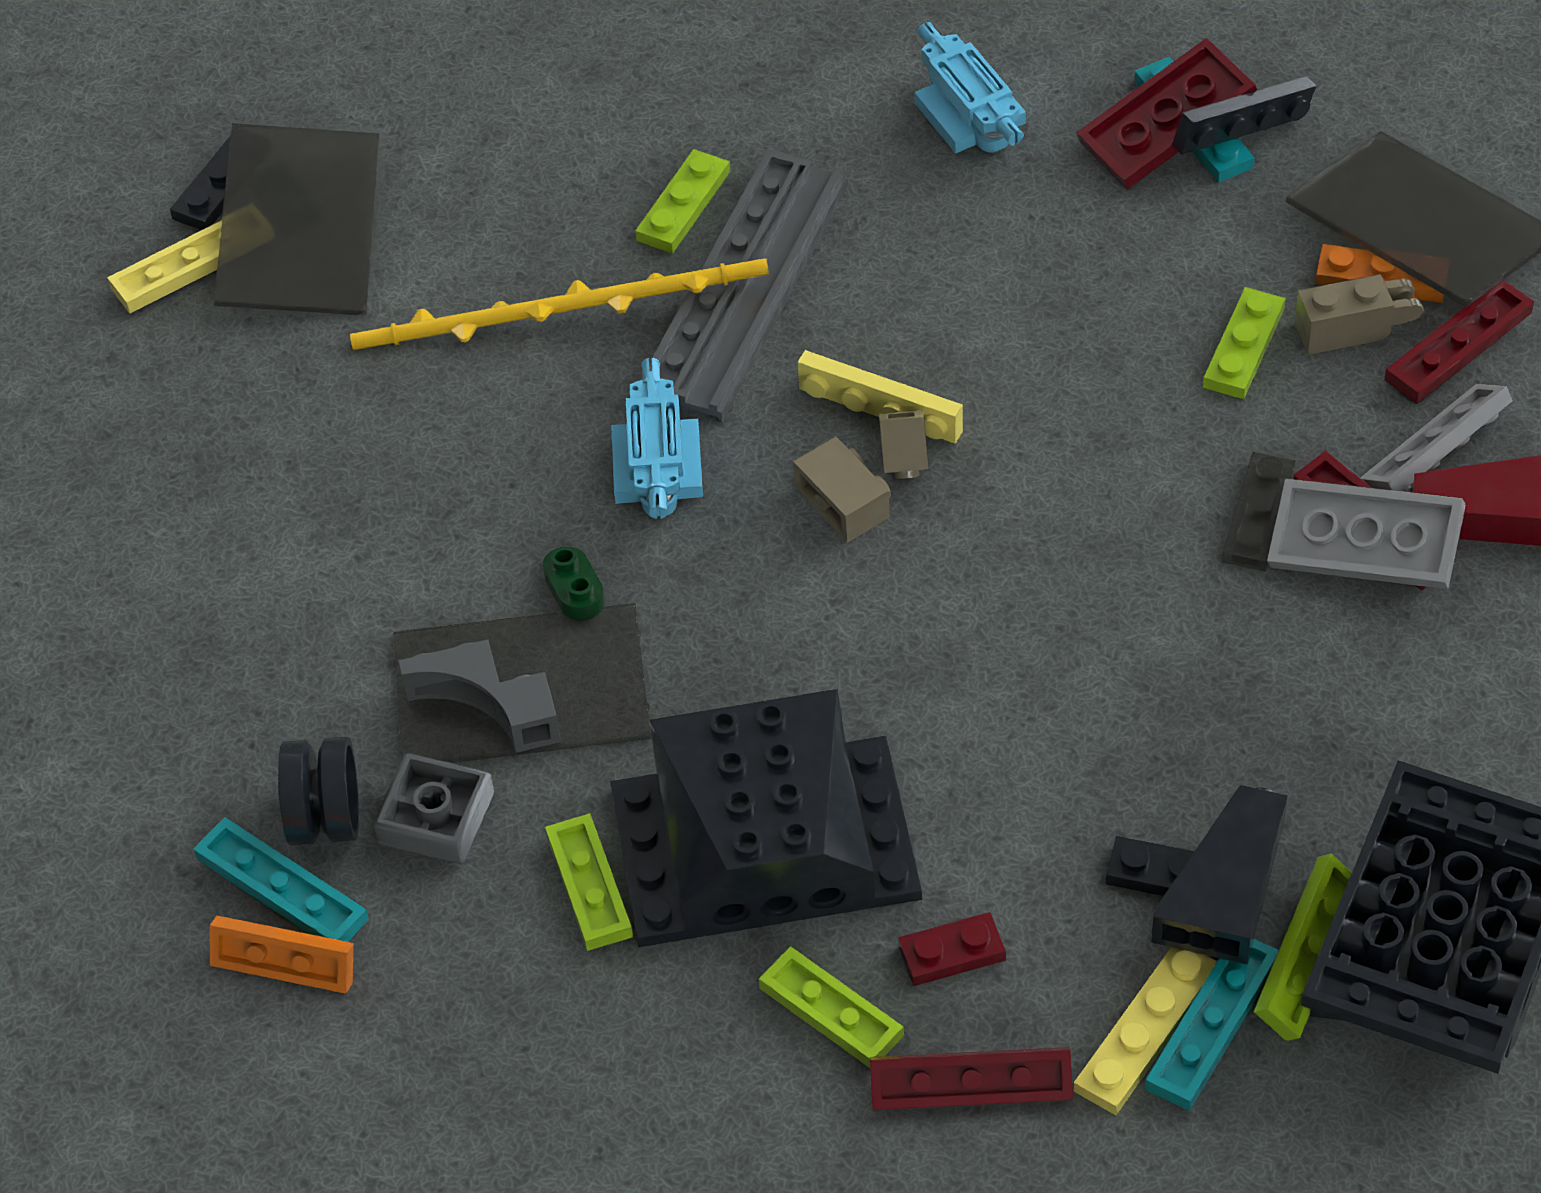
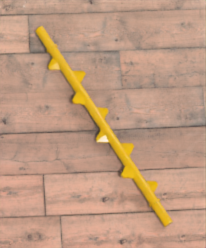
[350,258,769,350]

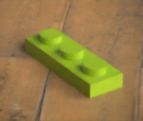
[635,149,730,254]
[1203,287,1286,399]
[545,813,633,951]
[759,946,904,1068]

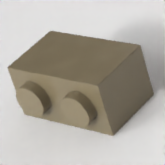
[793,437,891,543]

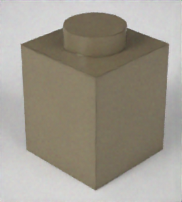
[879,410,928,479]

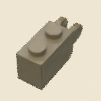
[1294,274,1424,355]

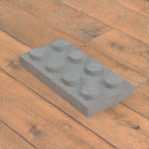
[1267,479,1466,589]

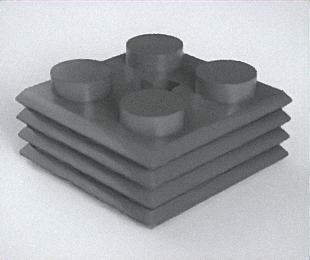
[373,753,495,864]

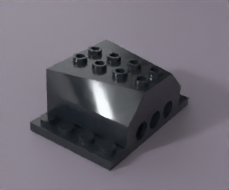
[610,689,922,948]
[1301,760,1541,1074]

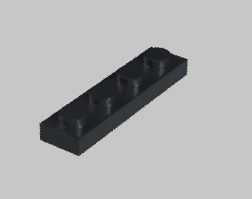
[1172,76,1317,155]

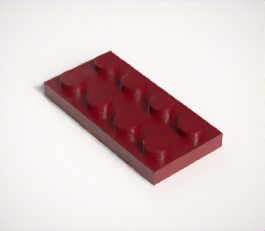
[1076,38,1257,189]

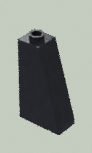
[1151,785,1288,965]

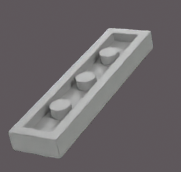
[1360,384,1513,492]

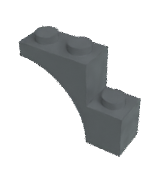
[398,640,561,753]

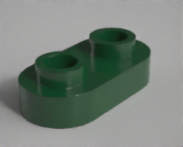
[543,547,605,620]

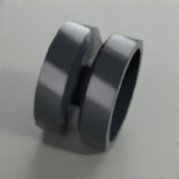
[278,737,359,845]

